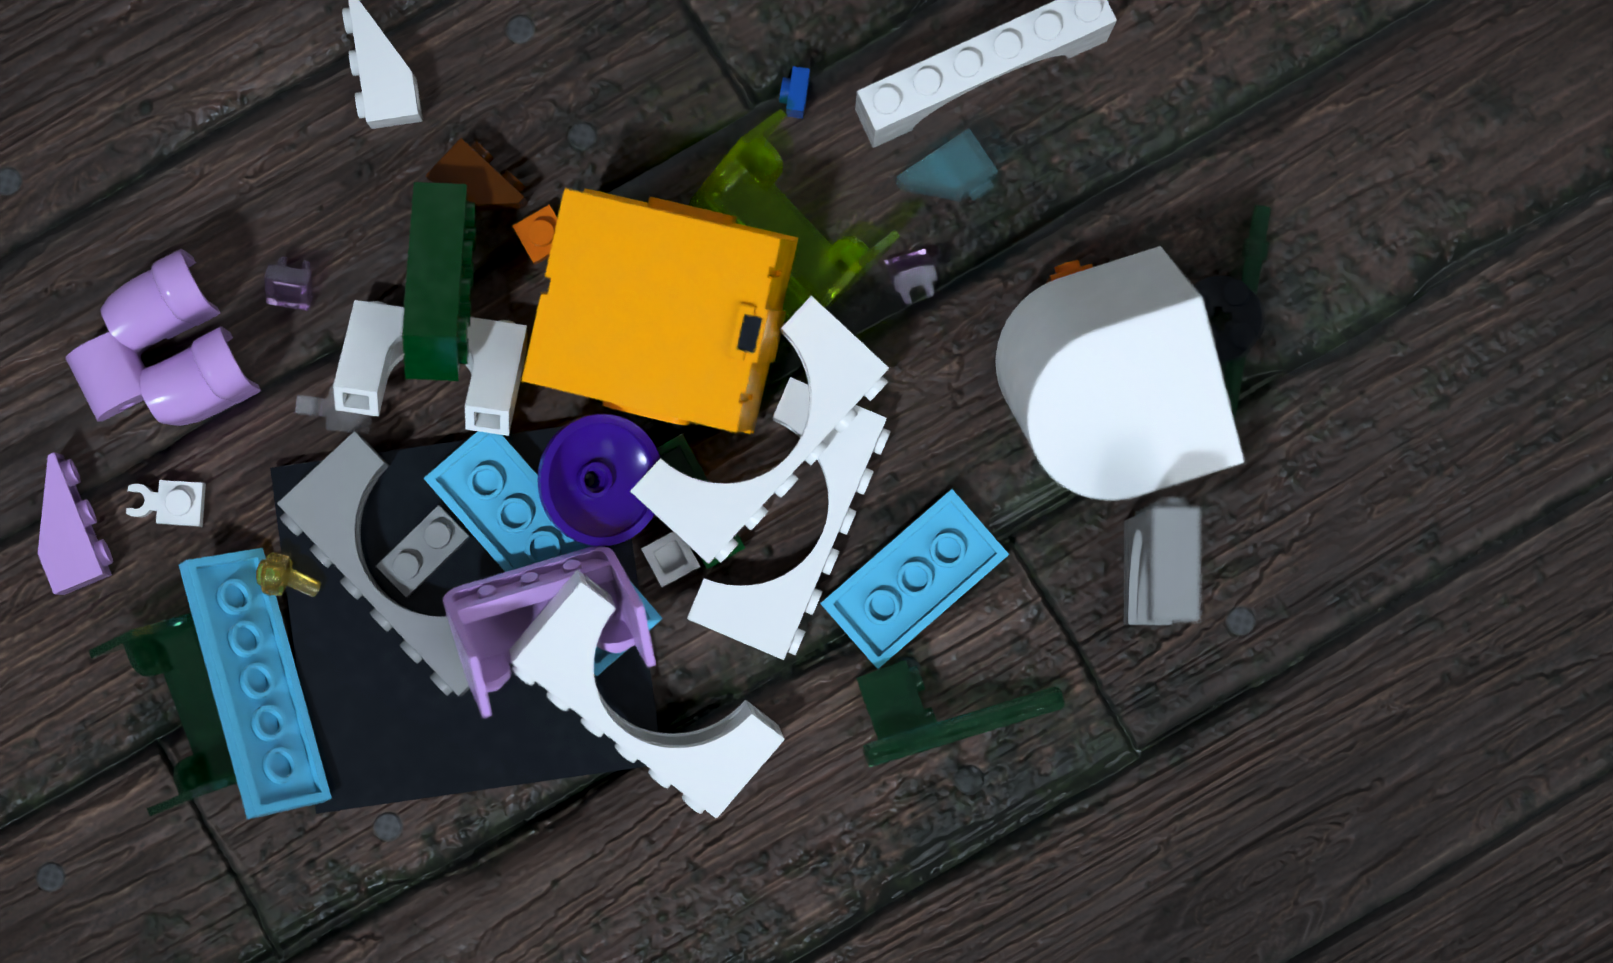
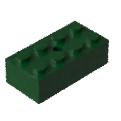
[402,182,477,381]

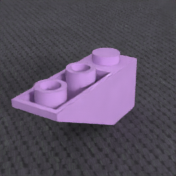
[38,452,113,595]

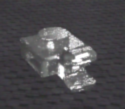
[295,386,372,435]

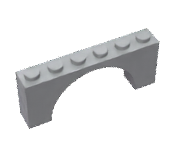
[277,431,470,696]
[1124,499,1200,625]

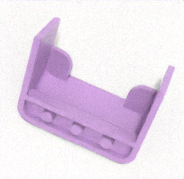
[443,546,656,718]

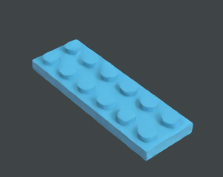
[424,431,663,676]
[179,548,332,820]

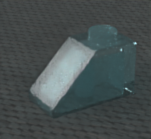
[896,129,998,201]

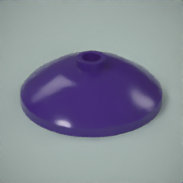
[537,414,660,546]

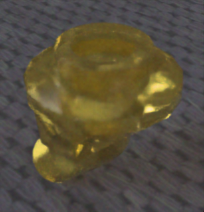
[256,552,321,597]

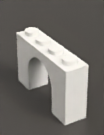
[333,300,527,436]

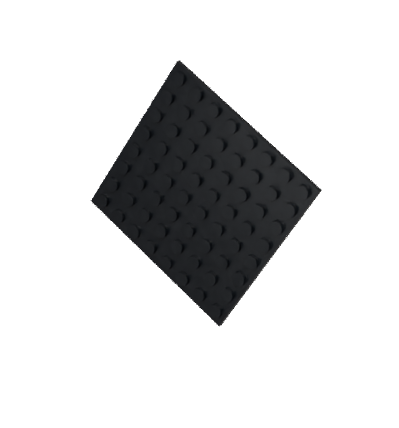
[270,426,659,814]

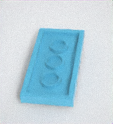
[820,489,1009,669]

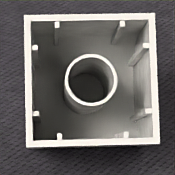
[996,246,1244,500]

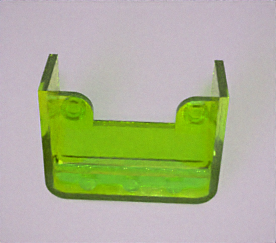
[689,109,900,322]

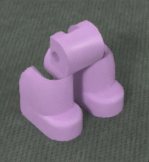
[66,248,261,426]

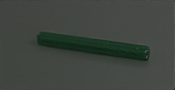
[863,687,1065,767]

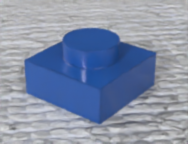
[779,66,810,119]

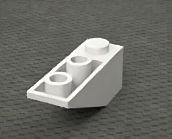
[342,0,423,129]

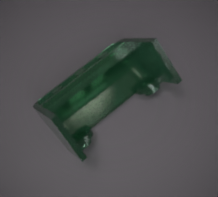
[88,613,238,816]

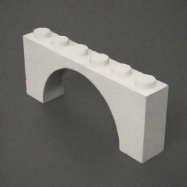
[855,0,1117,148]
[630,296,889,564]
[687,377,891,660]
[509,569,785,819]

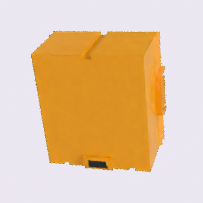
[522,188,799,434]

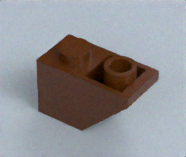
[425,138,528,211]

